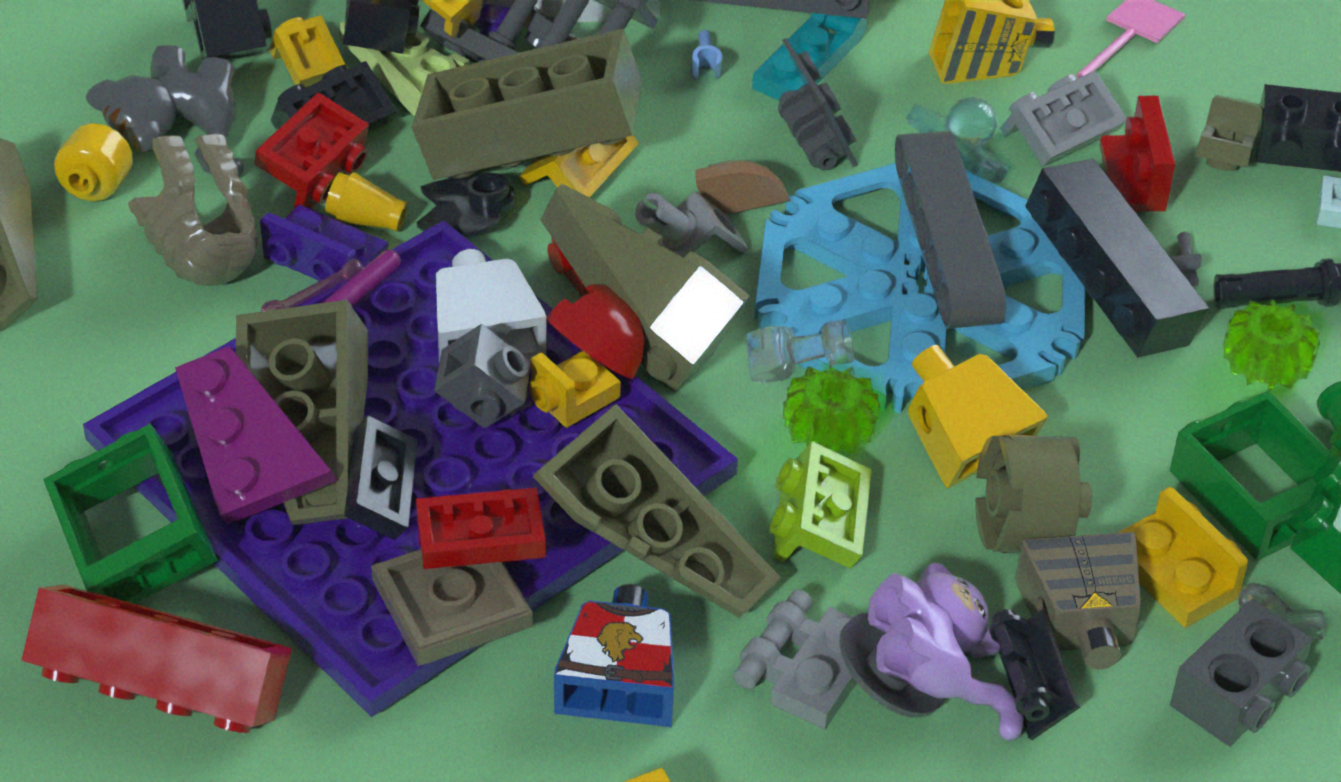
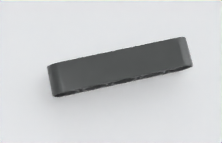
[895,131,1006,329]

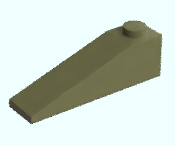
[540,184,750,393]

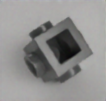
[434,324,531,429]

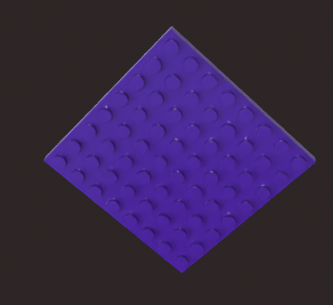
[83,220,738,717]

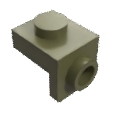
[1196,95,1263,171]

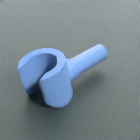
[691,30,722,79]

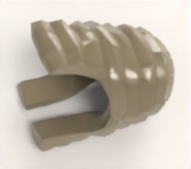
[128,134,258,286]

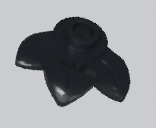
[417,173,516,237]

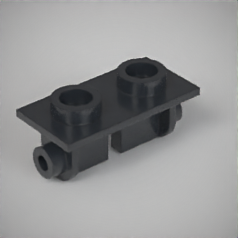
[989,609,1080,740]

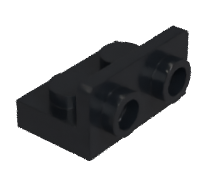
[270,61,397,131]

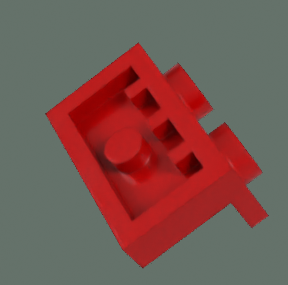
[254,92,369,209]
[1099,96,1176,212]
[416,487,546,569]

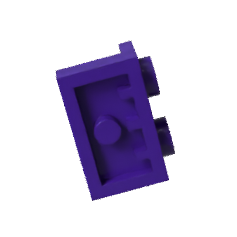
[260,204,389,286]

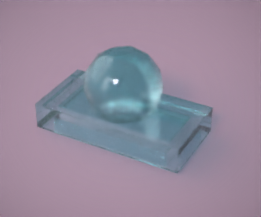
[906,97,1010,183]

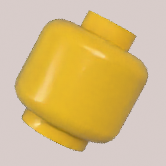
[54,123,133,202]

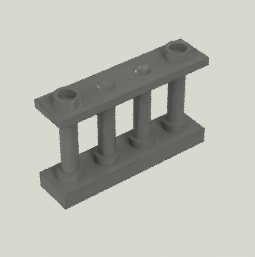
[420,0,658,63]

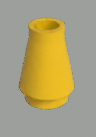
[325,172,408,232]

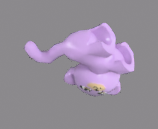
[868,563,1024,741]

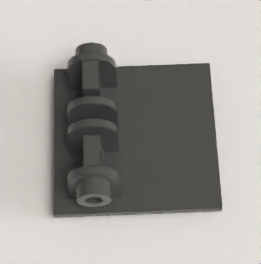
[778,38,858,170]

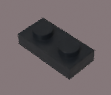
[344,415,418,540]

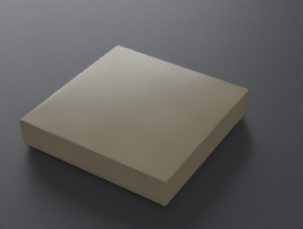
[371,549,533,667]

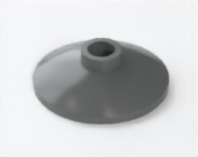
[839,613,945,718]

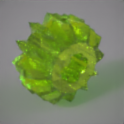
[1222,299,1320,391]
[782,363,880,455]

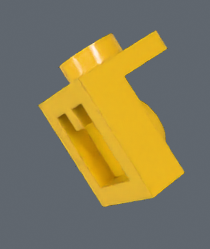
[269,15,345,87]
[529,351,621,428]

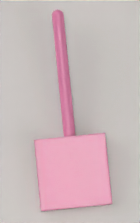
[1076,0,1186,79]

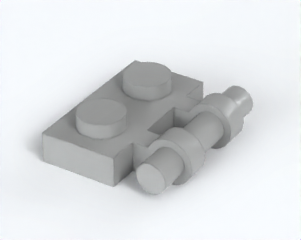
[733,589,857,730]

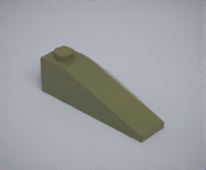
[0,138,38,331]
[236,300,368,525]
[533,404,781,618]

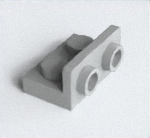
[1000,71,1127,166]

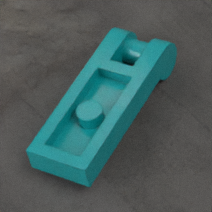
[752,13,867,101]

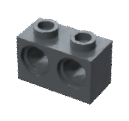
[1170,599,1313,747]

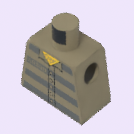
[1015,532,1141,669]

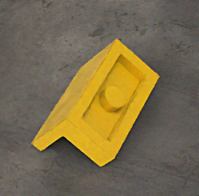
[518,135,639,198]

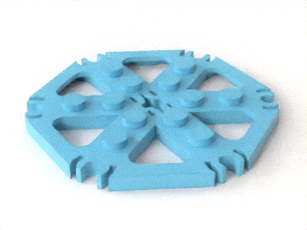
[754,163,1085,413]

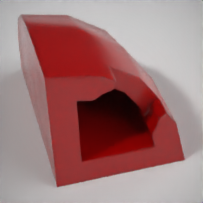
[546,284,644,380]

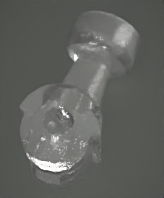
[746,319,854,383]

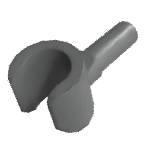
[1170,232,1202,286]

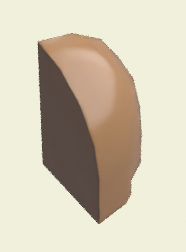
[695,160,790,215]

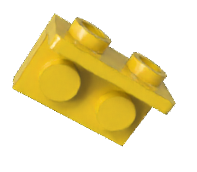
[1117,486,1248,628]

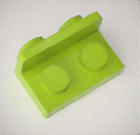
[769,441,872,569]

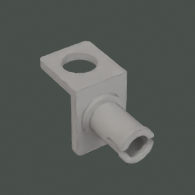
[635,191,749,257]

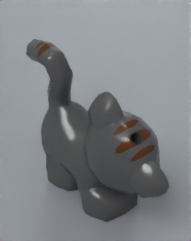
[86,45,244,177]

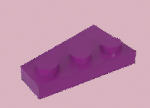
[175,346,338,525]

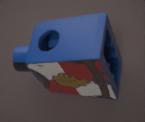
[554,584,674,727]

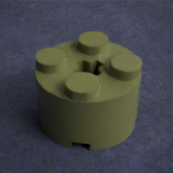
[975,435,1092,554]

